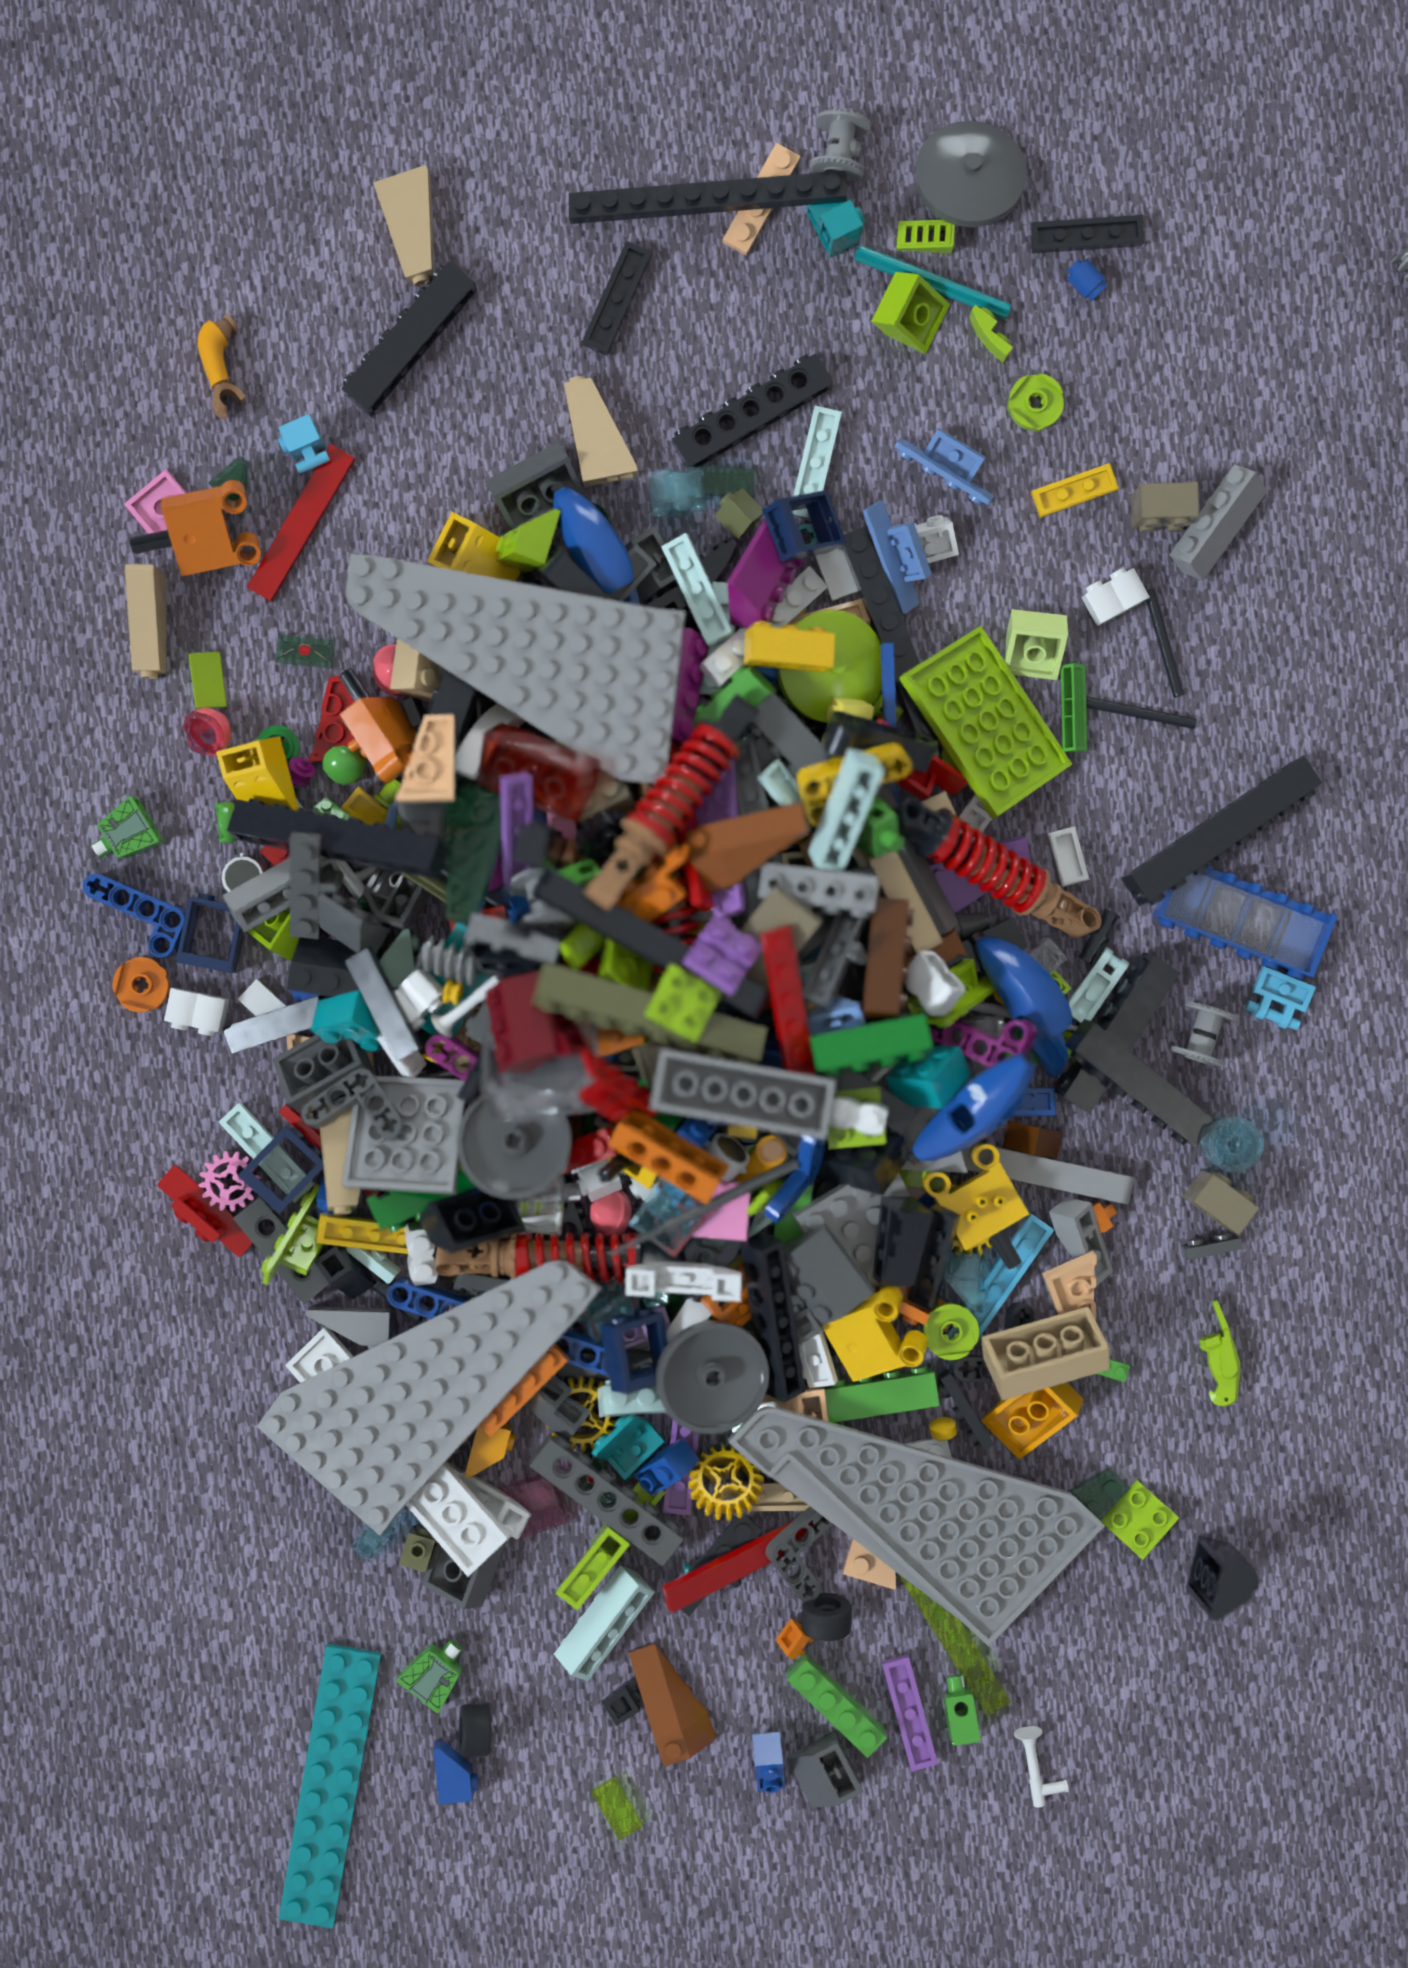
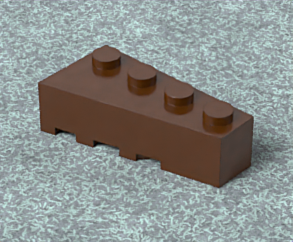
[863,898,914,1023]

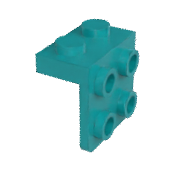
[592,1414,667,1481]

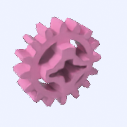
[199,1151,261,1211]

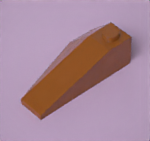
[685,802,809,893]
[629,1642,717,1767]

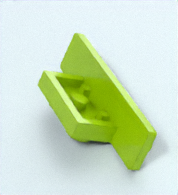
[926,959,996,1027]
[261,1184,324,1285]

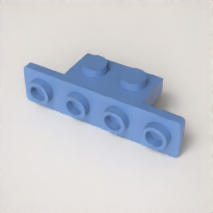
[895,428,994,505]
[863,501,932,614]

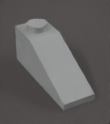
[1049,1197,1113,1287]
[306,1306,393,1349]

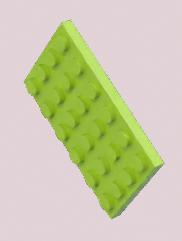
[899,626,1072,819]

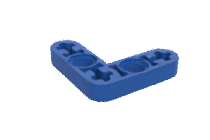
[765,1137,825,1223]

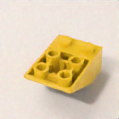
[427,512,522,582]
[216,736,298,811]

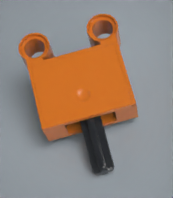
[130,480,261,577]
[340,668,418,783]

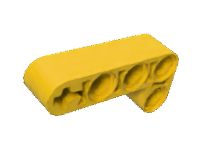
[796,743,912,827]

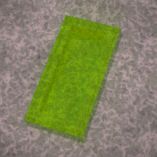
[591,1775,643,1840]

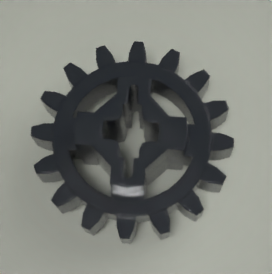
[574,809,629,863]

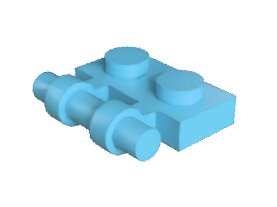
[1245,966,1316,1030]

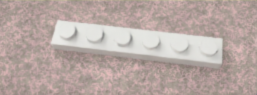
[699,566,828,688]

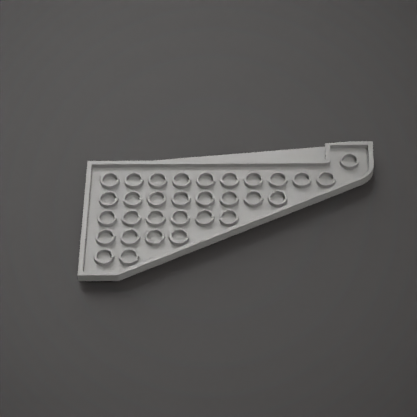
[346,554,685,784]
[257,1260,602,1536]
[728,1406,1105,1647]

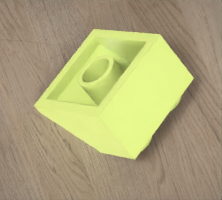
[1004,609,1068,680]

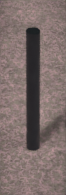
[1146,588,1184,698]
[1086,697,1196,729]

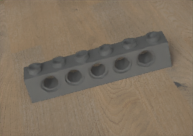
[529,1433,684,1566]

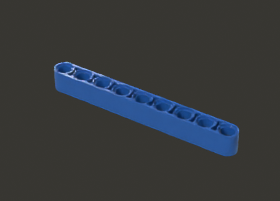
[387,1278,629,1376]

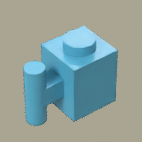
[278,414,330,474]

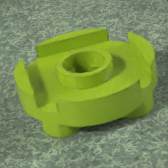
[1007,374,1064,432]
[922,1303,979,1360]

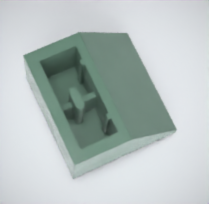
[379,929,424,989]

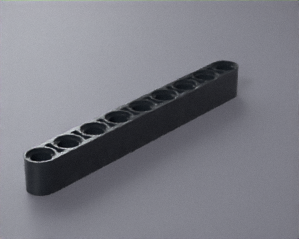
[531,868,771,1020]

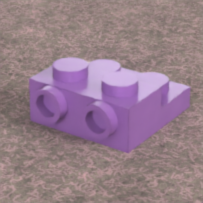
[682,915,762,995]

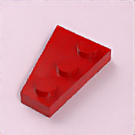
[309,675,363,763]

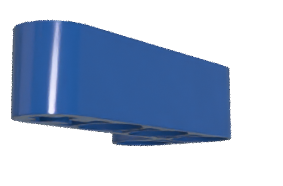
[83,874,186,958]

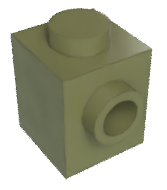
[715,488,763,539]
[399,1525,437,1573]

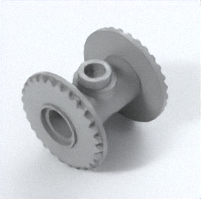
[809,109,871,182]
[510,867,575,933]
[1171,1001,1239,1067]

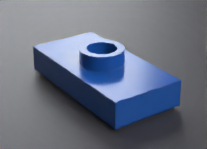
[1011,1087,1056,1117]

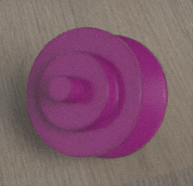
[288,757,315,787]

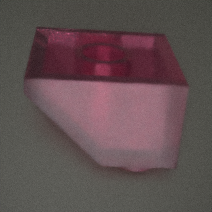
[499,1474,570,1540]

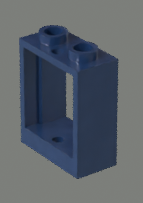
[762,490,846,563]
[176,893,244,973]
[238,1126,323,1214]
[600,1307,668,1395]

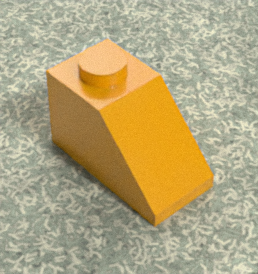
[464,1424,516,1478]

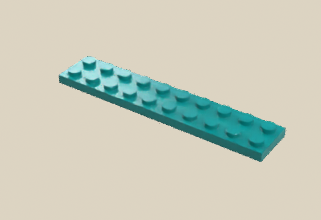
[278,1643,382,1929]

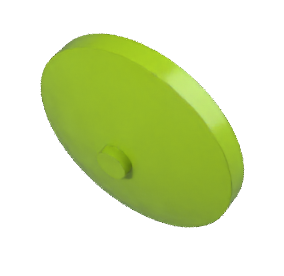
[776,610,882,723]

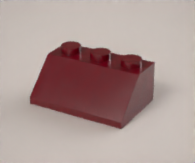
[485,971,560,1074]

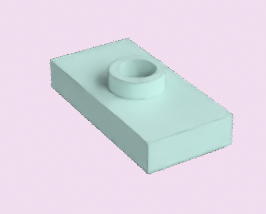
[757,759,801,807]
[346,1247,402,1284]

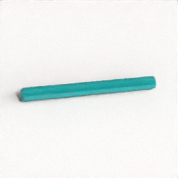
[854,245,1011,319]

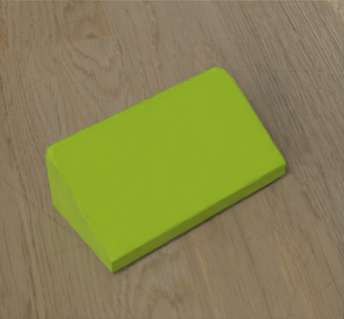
[189,652,227,709]

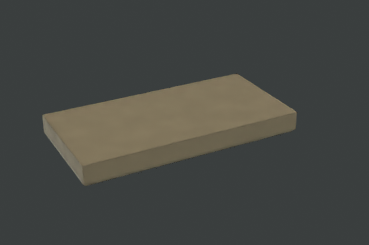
[741,885,822,991]

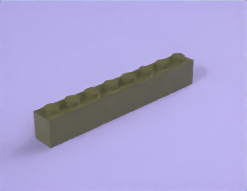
[531,962,767,1066]

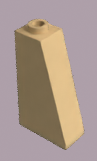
[373,165,435,287]
[564,376,638,487]
[125,564,167,679]
[863,851,943,954]
[318,1106,360,1215]

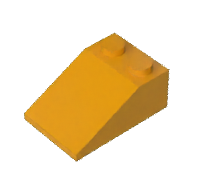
[980,1382,1084,1460]

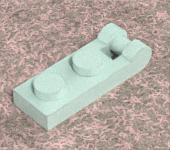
[1068,947,1129,1023]

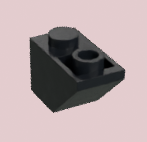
[314,1245,376,1299]

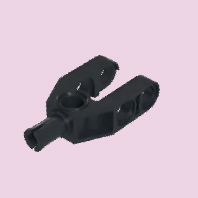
[684,1214,756,1303]

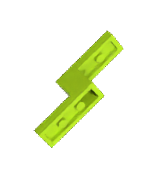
[556,1481,666,1611]

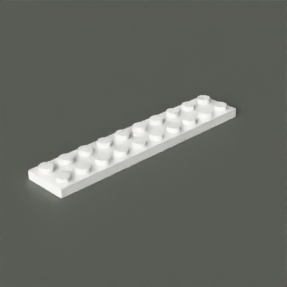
[285,1327,511,1576]

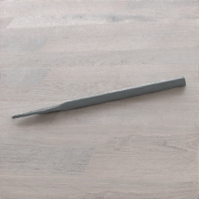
[610,1158,799,1255]

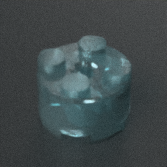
[649,467,707,519]
[1201,1115,1264,1173]

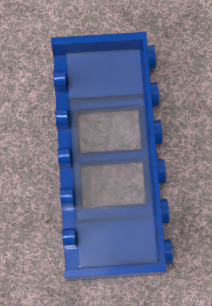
[1152,864,1338,981]

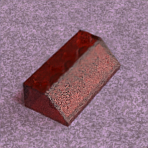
[477,722,601,823]

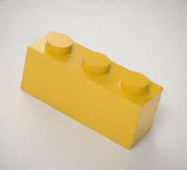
[743,622,835,673]

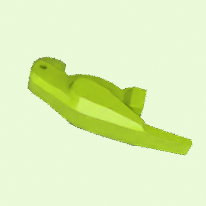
[1199,1300,1240,1407]

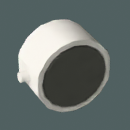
[222,853,266,892]
[704,1133,749,1181]

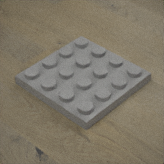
[342,1076,467,1194]
[793,1173,910,1288]

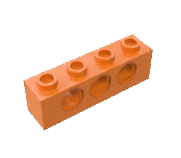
[608,1109,730,1205]

